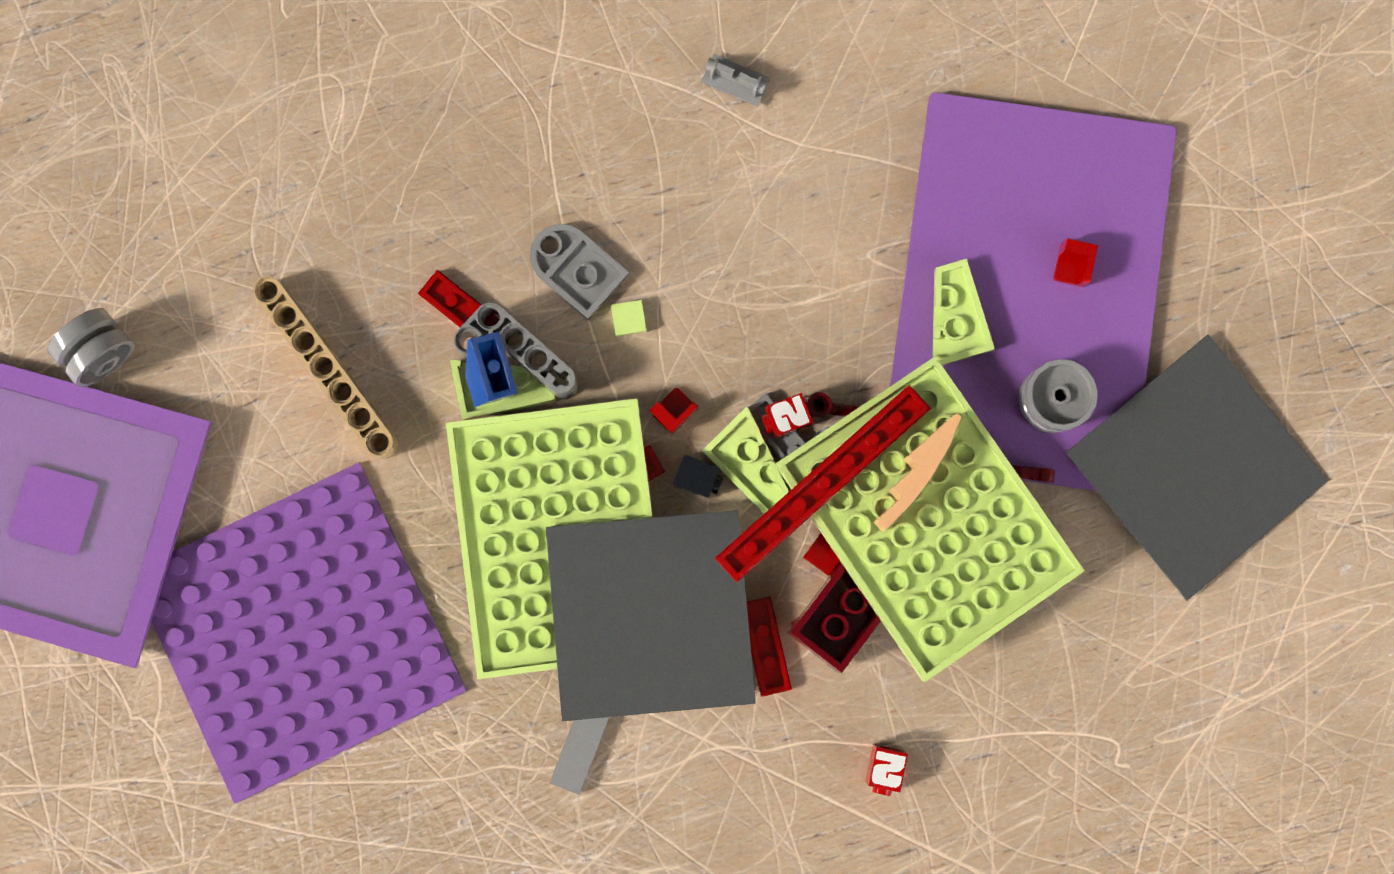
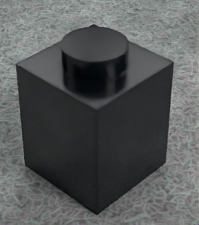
[673,454,724,499]

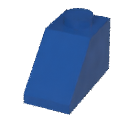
[465,332,518,407]

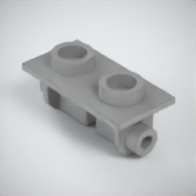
[701,54,770,107]

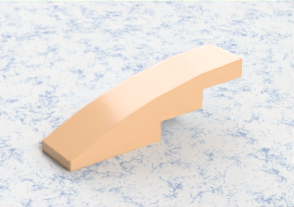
[873,413,961,532]

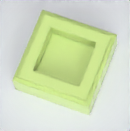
[611,300,647,337]

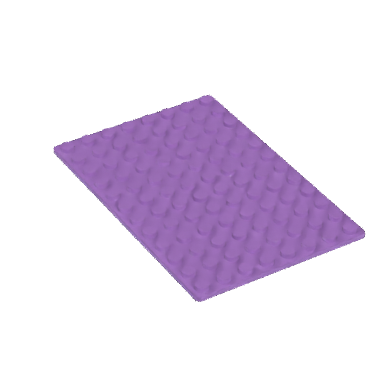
[890,93,1176,491]

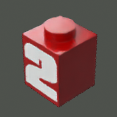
[761,393,813,439]
[865,744,908,796]

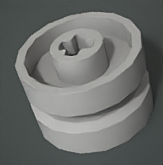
[47,308,135,388]
[1018,359,1098,434]

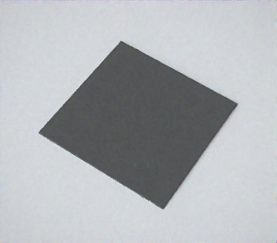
[1066,334,1328,601]
[546,510,756,721]

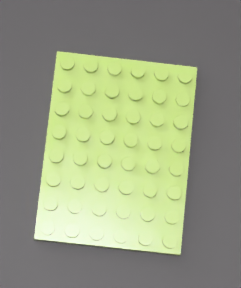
[775,356,1085,682]
[446,399,653,680]

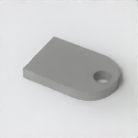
[530,224,630,321]

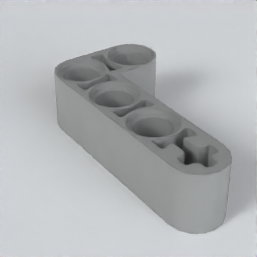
[454,302,578,399]

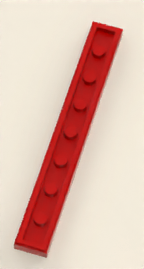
[714,384,931,583]

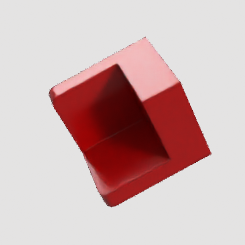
[1053,238,1098,287]
[649,388,699,435]

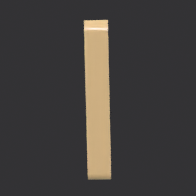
[253,276,399,458]

